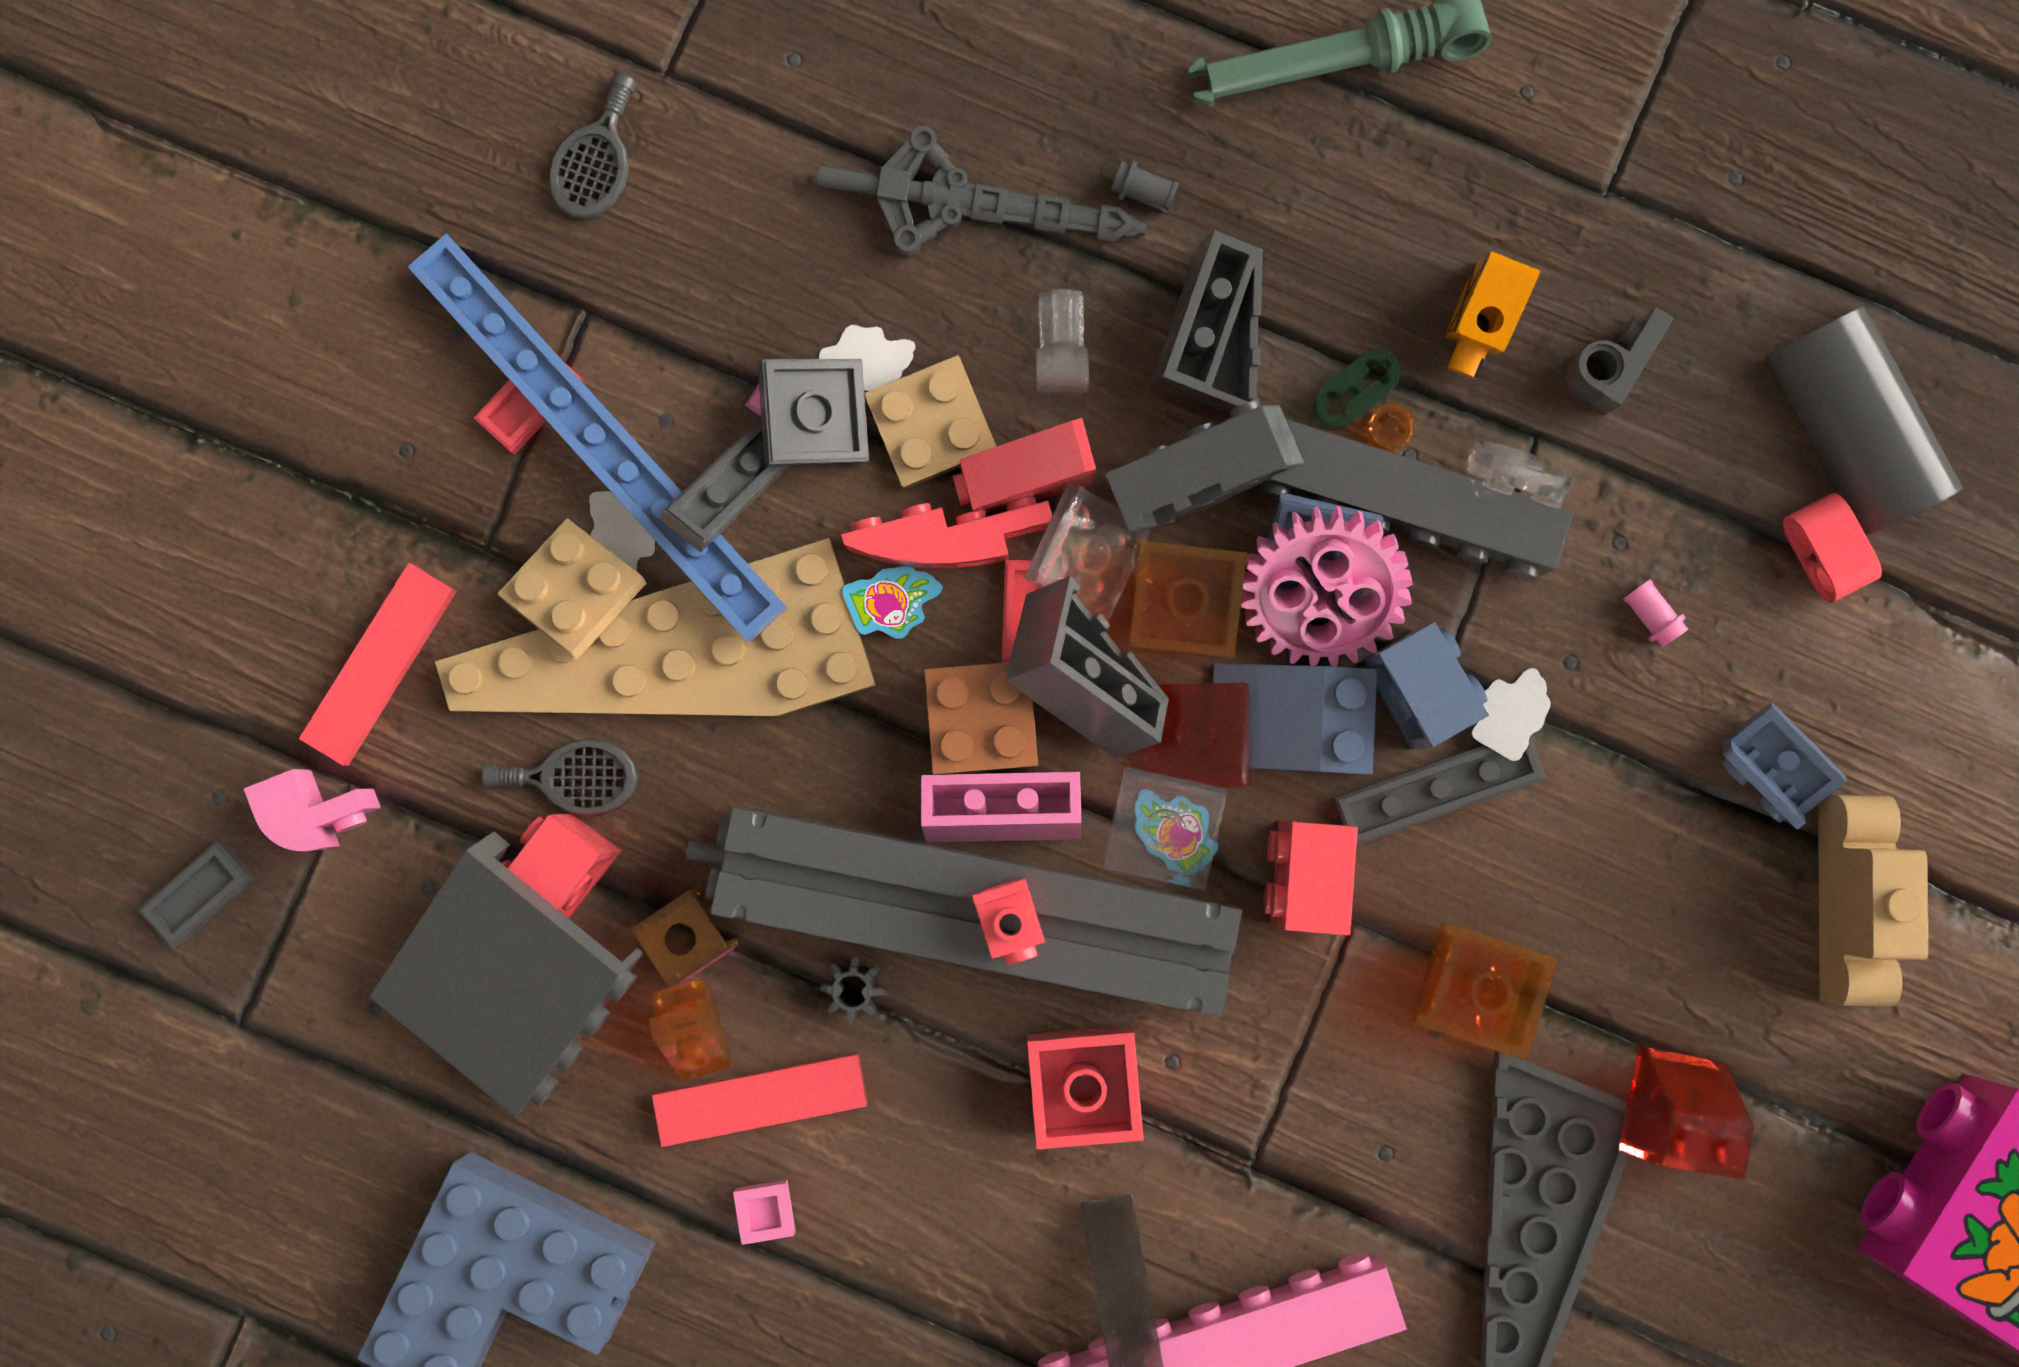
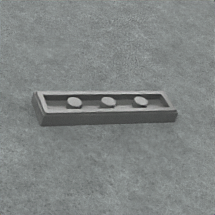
[1331,736,1546,846]

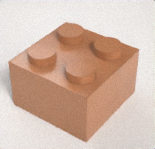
[924,662,1038,775]

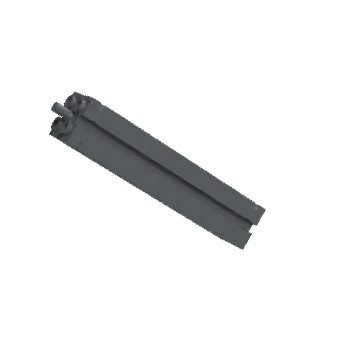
[685,807,1242,1017]

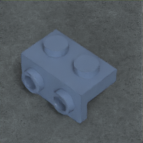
[1722,701,1847,830]

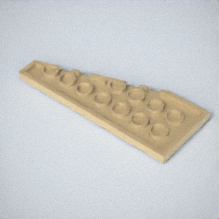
[435,538,876,717]

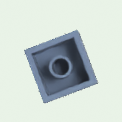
[1360,622,1489,750]

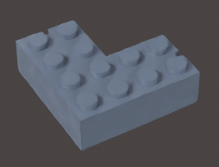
[357,1151,656,1367]

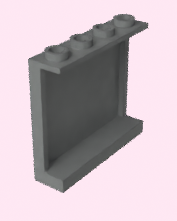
[369,831,643,1117]

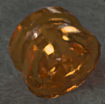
[1364,403,1415,452]

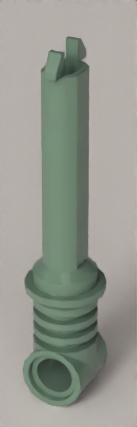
[1188,0,1492,107]

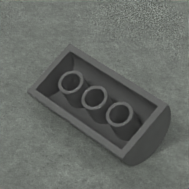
[1766,306,1963,535]

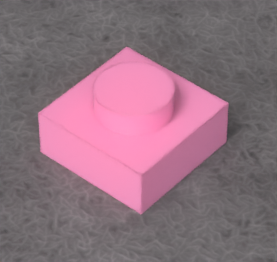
[733,1179,796,1245]

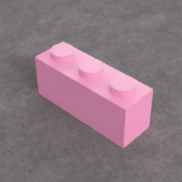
[921,772,1082,843]

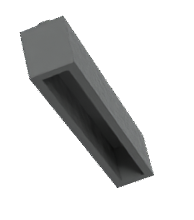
[1258,419,1574,580]

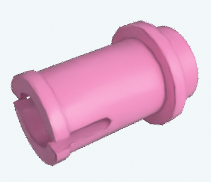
[1623,579,1688,647]

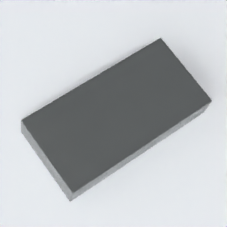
[138,840,257,949]

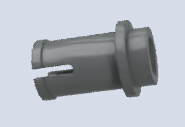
[1110,160,1179,214]

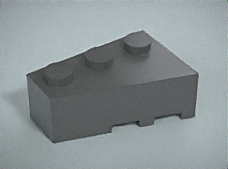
[1149,230,1263,418]

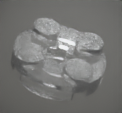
[1467,442,1575,508]

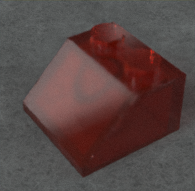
[1618,1046,1755,1180]

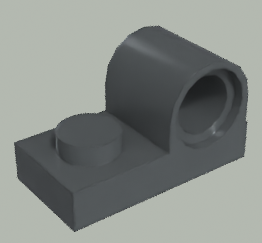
[1564,307,1674,415]

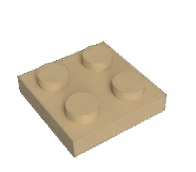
[864,355,996,491]
[497,518,647,660]

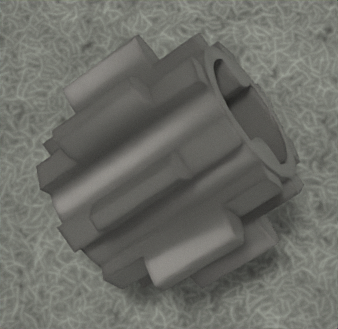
[820,955,887,1023]

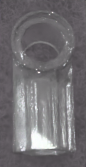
[1036,289,1089,394]

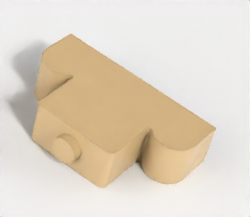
[1818,795,1928,1007]

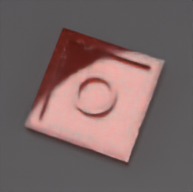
[1144,683,1250,788]

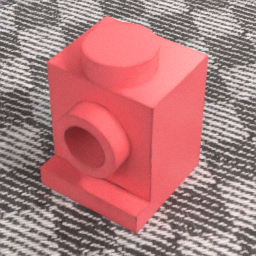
[972,877,1045,965]

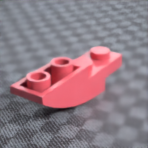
[841,497,1054,569]

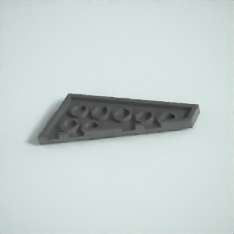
[1480,1048,1647,1367]

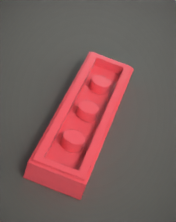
[299,563,457,766]
[652,1053,868,1147]

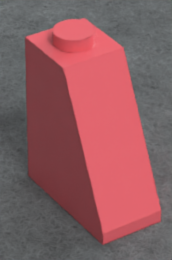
[953,418,1096,513]

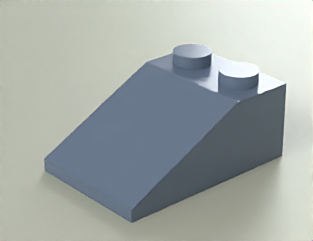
[1208,663,1377,775]

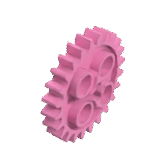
[1240,506,1413,667]

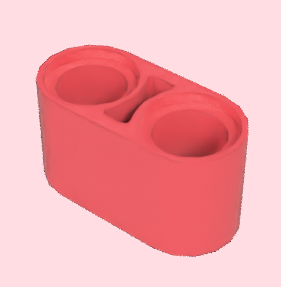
[1783,493,1882,603]

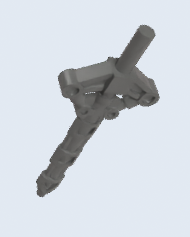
[818,126,1146,257]

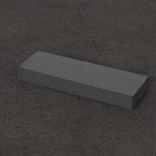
[660,418,790,552]

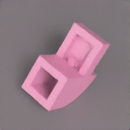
[244,769,381,851]

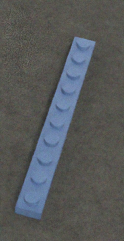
[408,233,788,643]

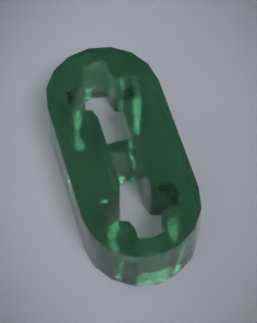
[1312,349,1401,431]

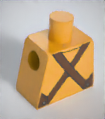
[1445,251,1541,379]

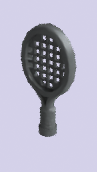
[548,73,637,220]
[482,739,639,816]

